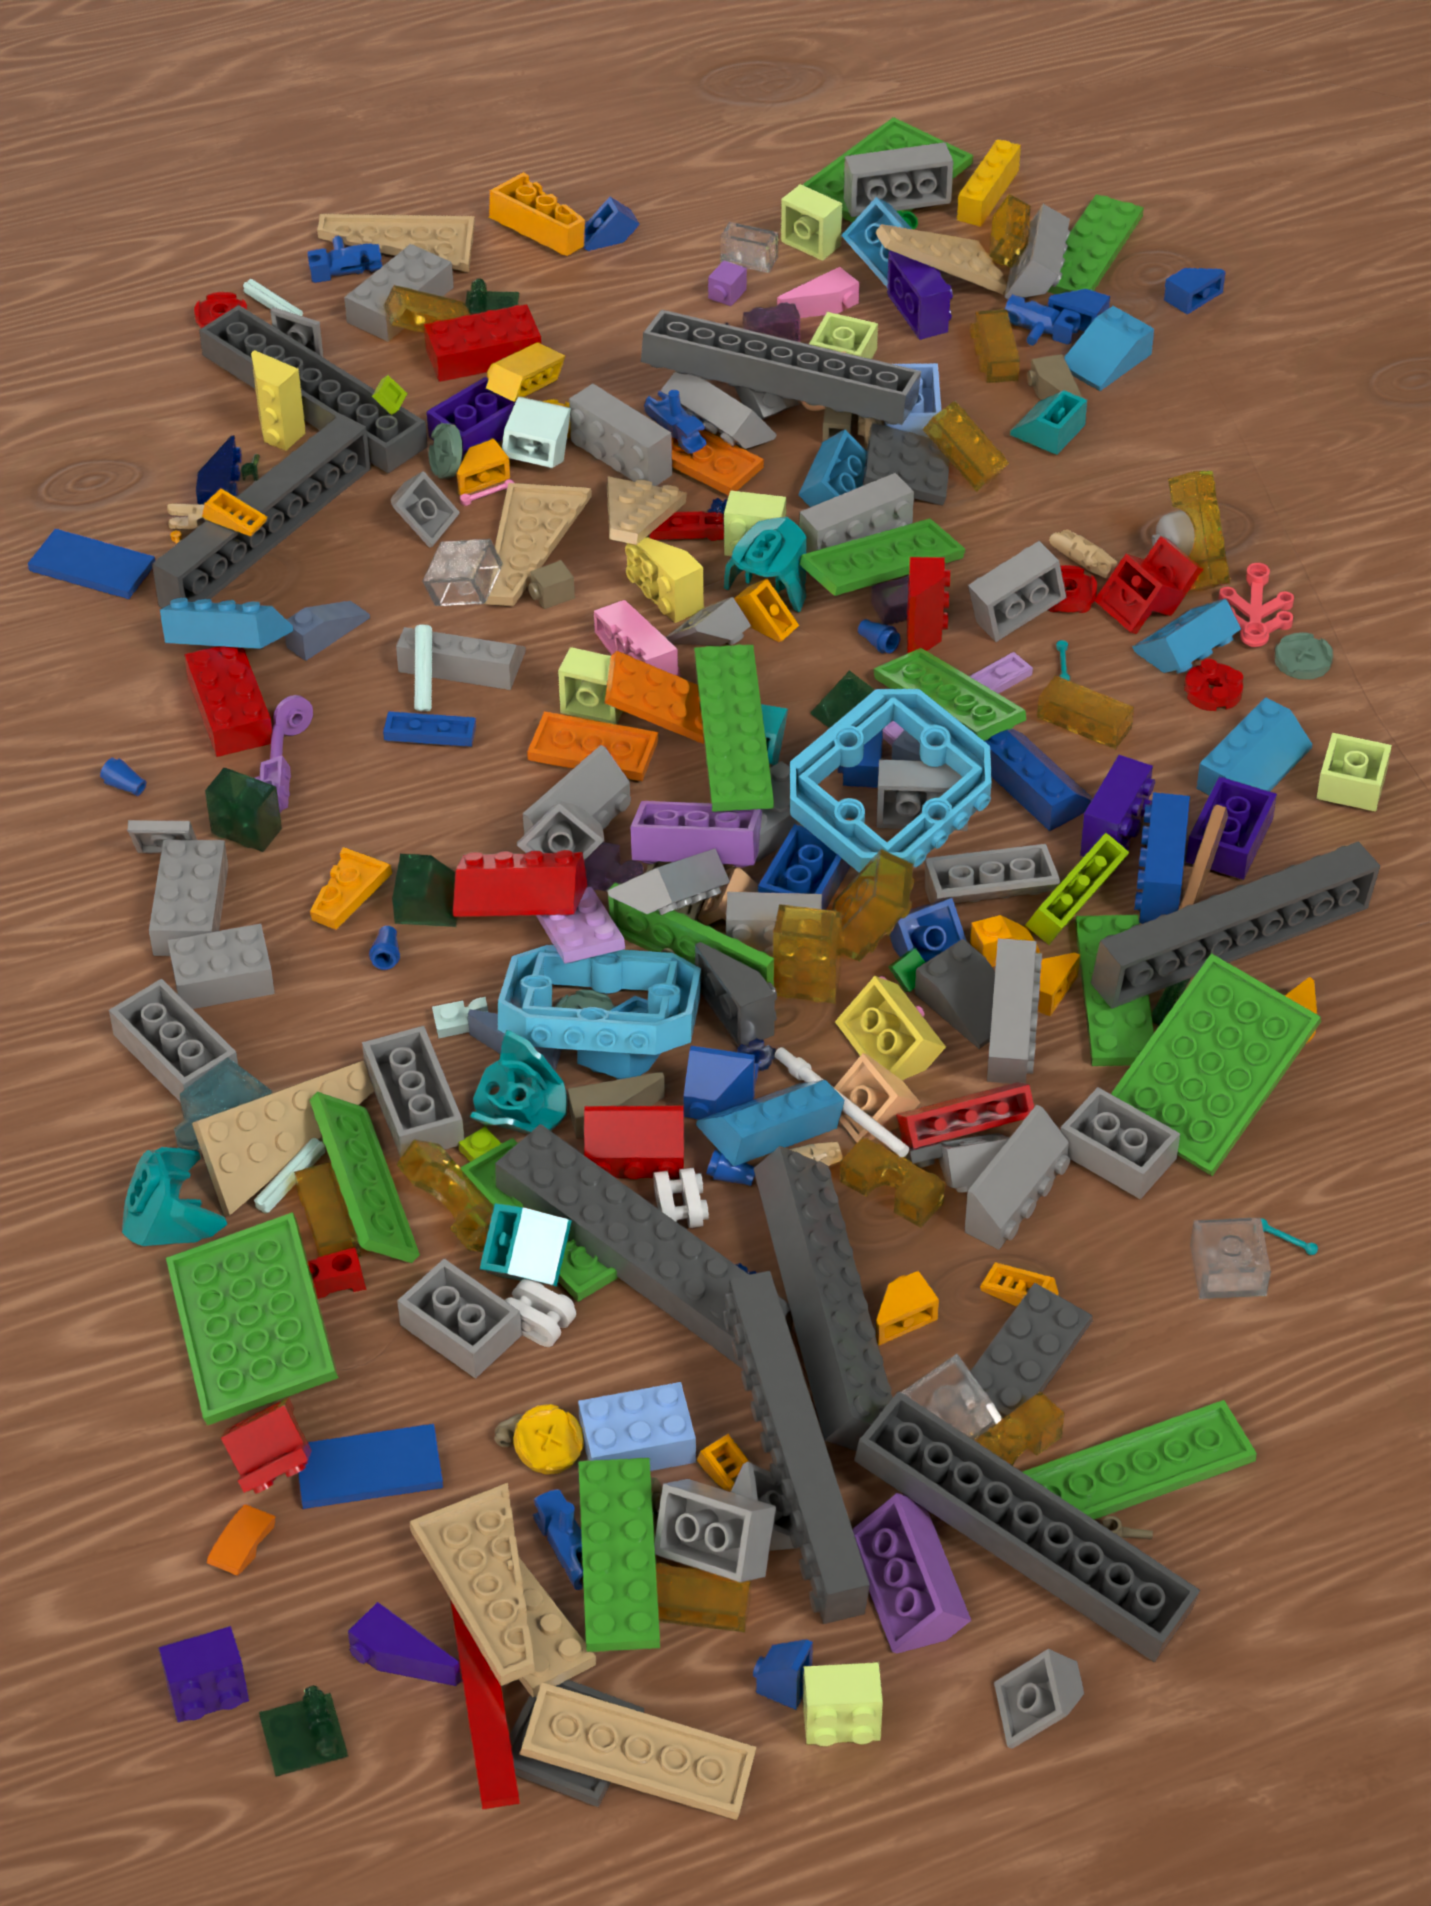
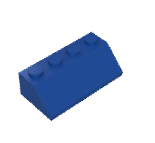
[984,729,1093,831]

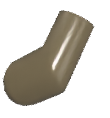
[495,1414,523,1447]

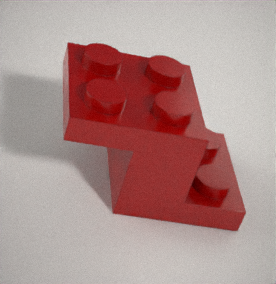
[1094,536,1203,634]
[221,1397,312,1494]

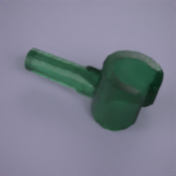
[241,454,260,481]

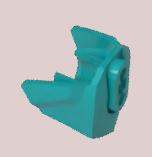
[724,517,807,612]
[470,1030,568,1134]
[122,1147,227,1246]

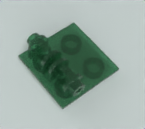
[463,278,519,316]
[810,670,875,728]
[259,1685,349,1777]

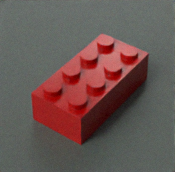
[424,304,542,382]
[184,646,272,757]

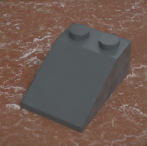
[915,939,995,1049]
[695,942,777,1049]

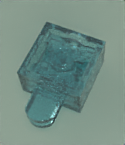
[174,1057,272,1151]

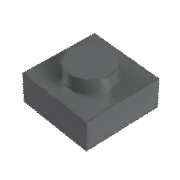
[904,1142,943,1167]

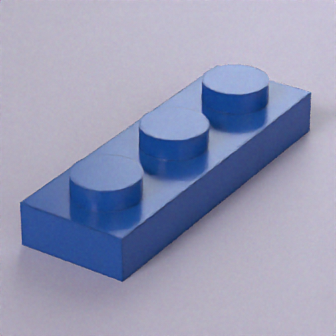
[383,711,476,747]

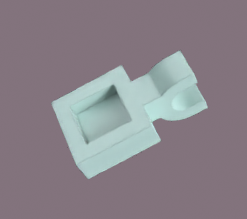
[432,997,488,1038]

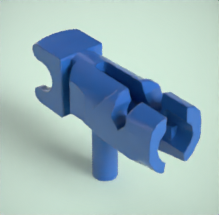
[307,236,382,283]
[1003,294,1081,346]
[644,389,707,454]
[533,1489,583,1590]

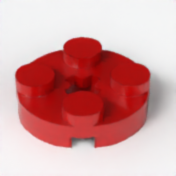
[194,292,247,329]
[1048,565,1097,613]
[1184,659,1243,711]

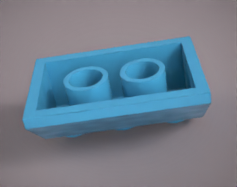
[841,197,912,287]
[798,429,867,507]
[1132,599,1241,674]

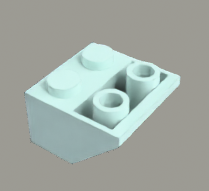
[502,396,571,468]

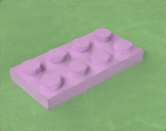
[536,887,625,964]

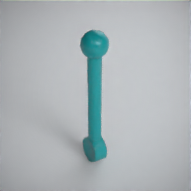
[1056,640,1070,684]
[1254,1218,1318,1255]

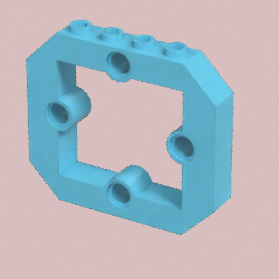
[790,689,991,874]
[498,945,701,1055]

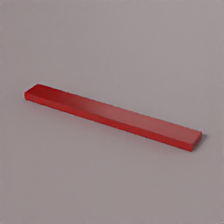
[449,1597,520,1810]

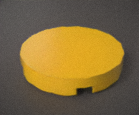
[513,1404,584,1475]

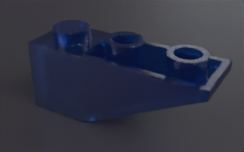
[196,436,242,505]

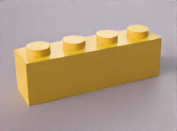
[957,139,1021,227]
[486,342,566,402]

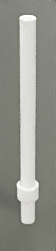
[775,1047,909,1158]

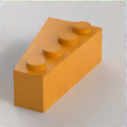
[489,172,585,256]

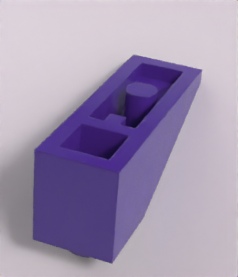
[348,1602,461,1686]

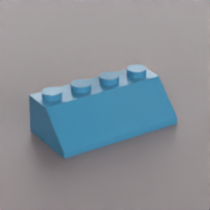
[160,598,293,649]
[1196,697,1313,795]
[696,1080,845,1166]

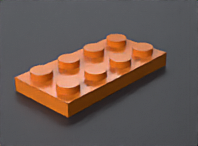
[671,429,764,496]
[605,650,705,745]
[527,711,658,781]

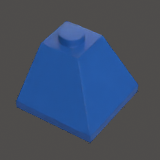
[884,898,967,963]
[683,1046,755,1120]

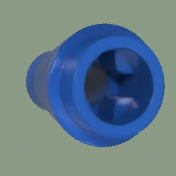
[858,619,900,653]
[100,757,147,796]
[369,926,400,970]
[706,1149,755,1186]

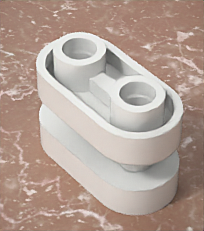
[653,1168,709,1228]
[505,1279,576,1347]

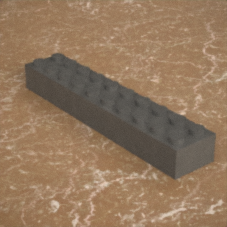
[199,305,428,473]
[641,310,922,425]
[152,414,371,608]
[1091,841,1380,1009]
[495,1124,793,1370]
[754,1146,893,1451]
[723,1271,870,1624]
[854,1391,1200,1662]

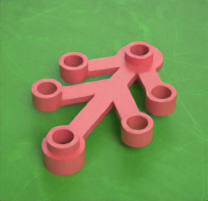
[1219,563,1294,647]

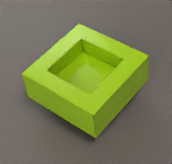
[372,375,408,415]
[458,1127,502,1162]

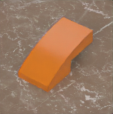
[207,1504,276,1576]

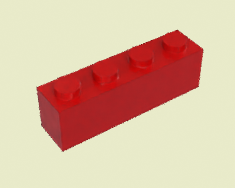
[896,1082,1034,1149]

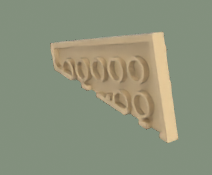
[317,214,475,273]
[875,224,1007,294]
[607,476,687,545]
[485,483,592,606]
[192,1060,374,1217]
[410,1483,535,1686]

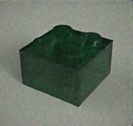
[205,767,282,852]

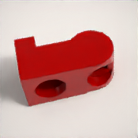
[308,1247,367,1299]

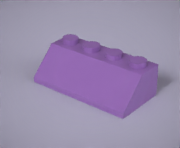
[631,801,762,867]
[852,1493,971,1653]

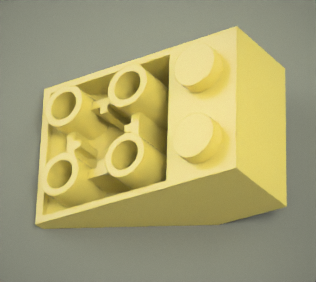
[625,537,704,623]

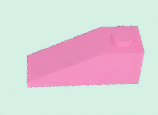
[777,267,859,321]

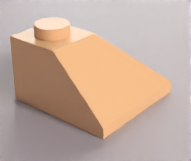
[834,1053,920,1145]

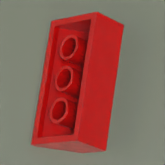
[453,850,588,917]

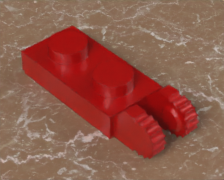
[649,511,724,541]

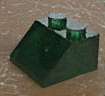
[392,853,458,927]

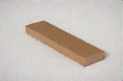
[1179,805,1228,910]

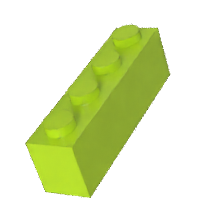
[1025,833,1129,945]

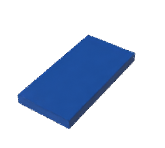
[28,528,155,599]
[298,1424,443,1509]

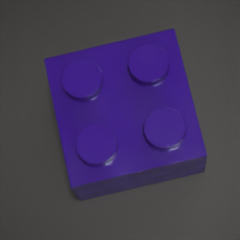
[159,1626,249,1723]

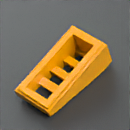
[202,488,268,536]
[980,1262,1058,1307]
[697,1434,750,1492]

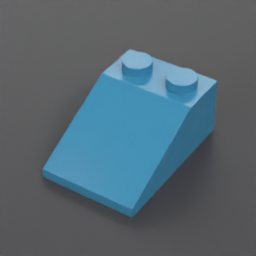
[1064,306,1154,391]
[577,996,661,1080]

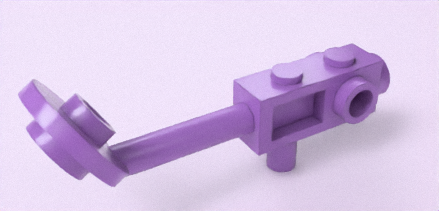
[247,695,313,816]

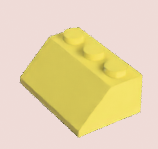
[251,350,306,451]
[835,976,946,1080]

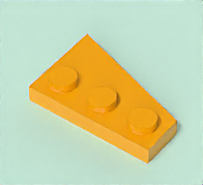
[310,847,393,930]

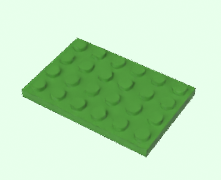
[802,117,973,223]
[1111,953,1321,1176]
[166,1212,339,1426]

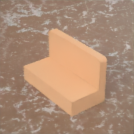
[698,866,758,925]

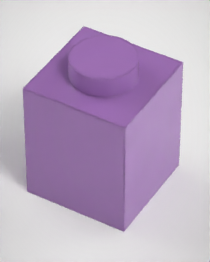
[708,261,747,306]

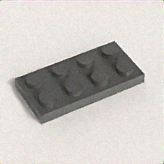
[959,1283,1093,1427]

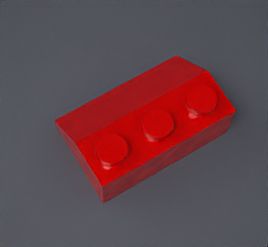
[907,557,951,654]
[584,1106,684,1179]

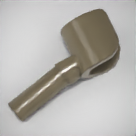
[1103,1516,1153,1539]

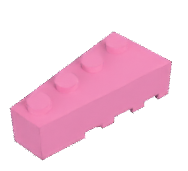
[594,600,680,677]

